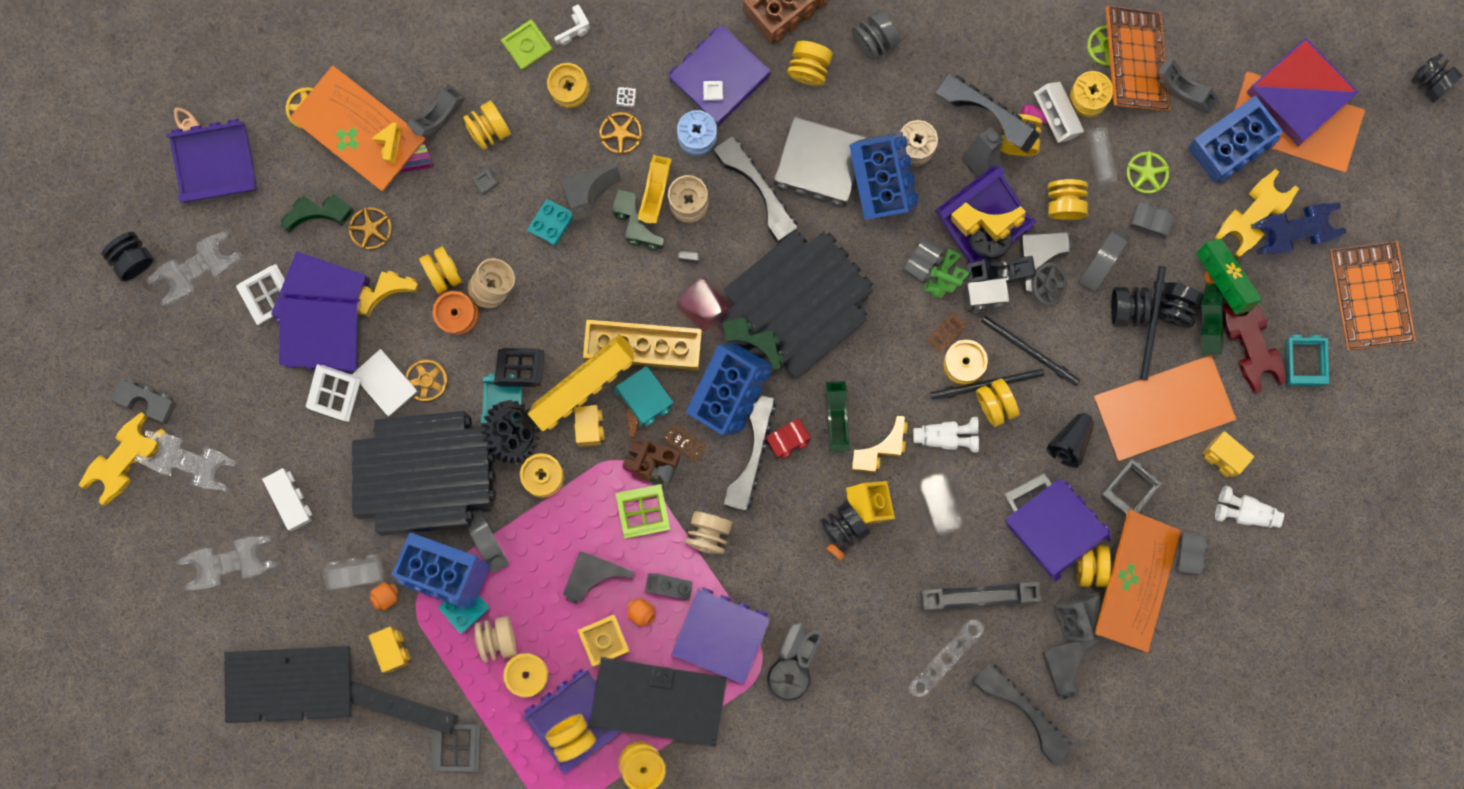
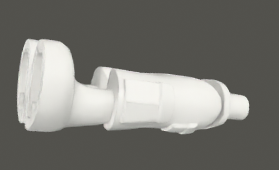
[913,417,979,452]
[1215,486,1284,528]

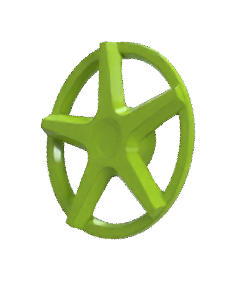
[1087,25,1111,66]
[1127,151,1169,194]

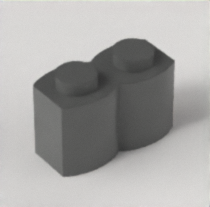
[1129,202,1175,239]
[903,237,944,283]
[1175,533,1209,575]

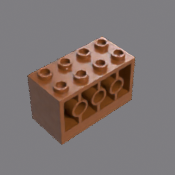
[743,0,828,44]

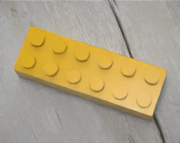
[583,320,702,371]
[528,334,635,431]

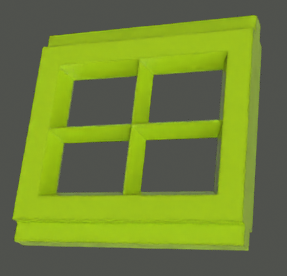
[616,484,670,539]

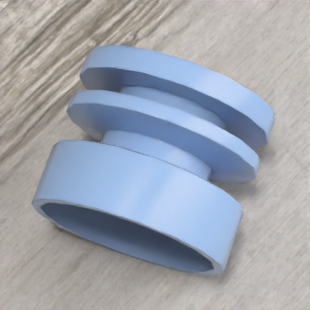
[677,110,717,156]

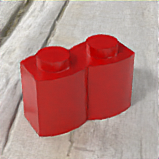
[766,418,811,459]

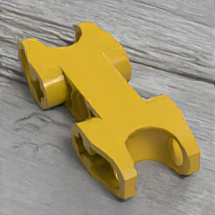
[1214,169,1299,259]
[79,412,168,506]

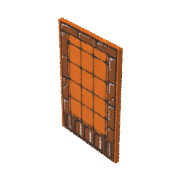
[1106,6,1170,111]
[1330,241,1416,350]

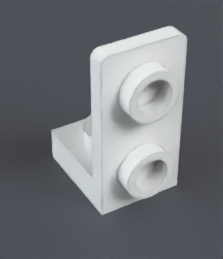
[554,4,590,46]

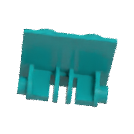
[527,199,574,246]
[438,595,490,634]

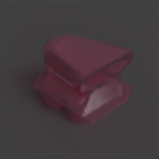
[677,276,730,332]

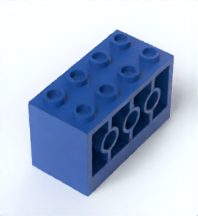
[1188,96,1283,183]
[849,131,919,220]
[686,343,772,436]
[391,532,491,610]

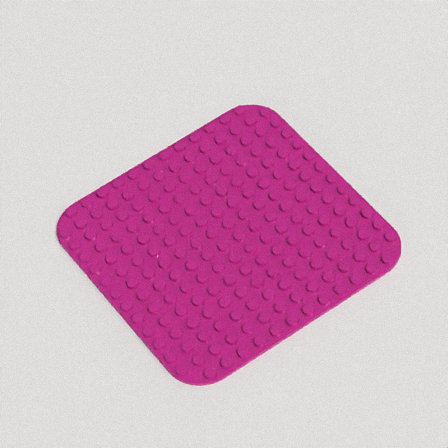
[416,460,763,789]

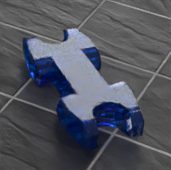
[1251,202,1346,255]

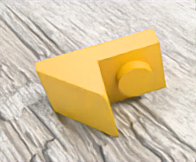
[372,123,401,165]

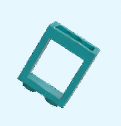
[1285,335,1329,386]

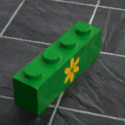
[1196,239,1262,314]

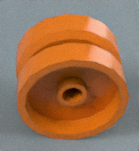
[432,291,480,335]

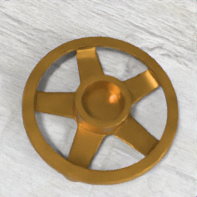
[600,112,642,154]
[348,208,392,249]
[405,359,448,402]

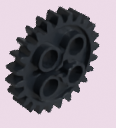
[481,400,540,464]

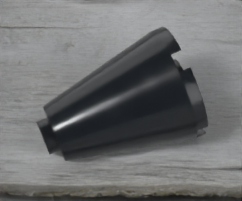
[1046,413,1094,468]

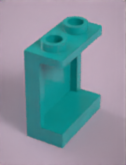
[613,366,674,428]
[481,374,522,424]

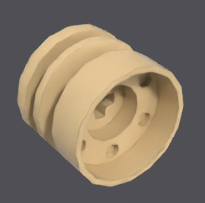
[900,120,938,166]
[668,175,709,223]
[467,258,515,309]
[685,511,733,555]
[475,616,517,663]

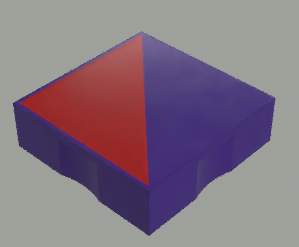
[1246,38,1358,147]

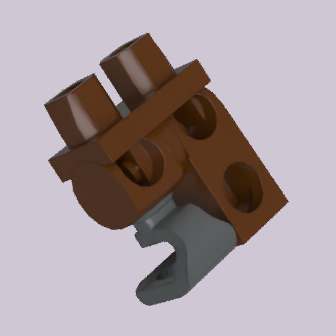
[623,440,681,489]

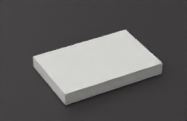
[352,349,418,417]

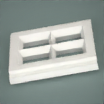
[236,264,285,325]
[306,364,361,422]

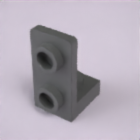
[645,573,693,600]

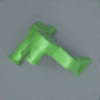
[924,248,970,299]

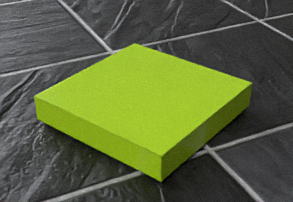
[501,19,553,71]

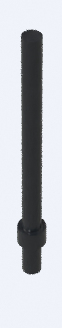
[1140,266,1167,380]
[981,316,1080,386]
[931,369,1044,400]

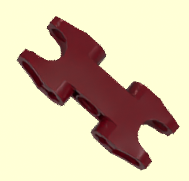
[1223,304,1286,394]

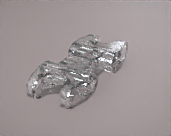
[146,230,245,308]
[135,430,238,492]
[177,535,279,592]
[909,619,984,698]

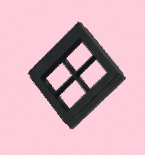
[494,348,544,387]

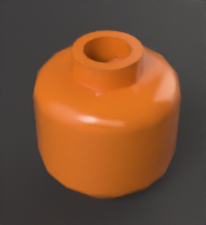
[369,582,399,611]
[627,598,656,627]

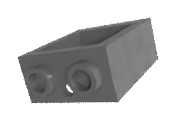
[1100,459,1161,518]

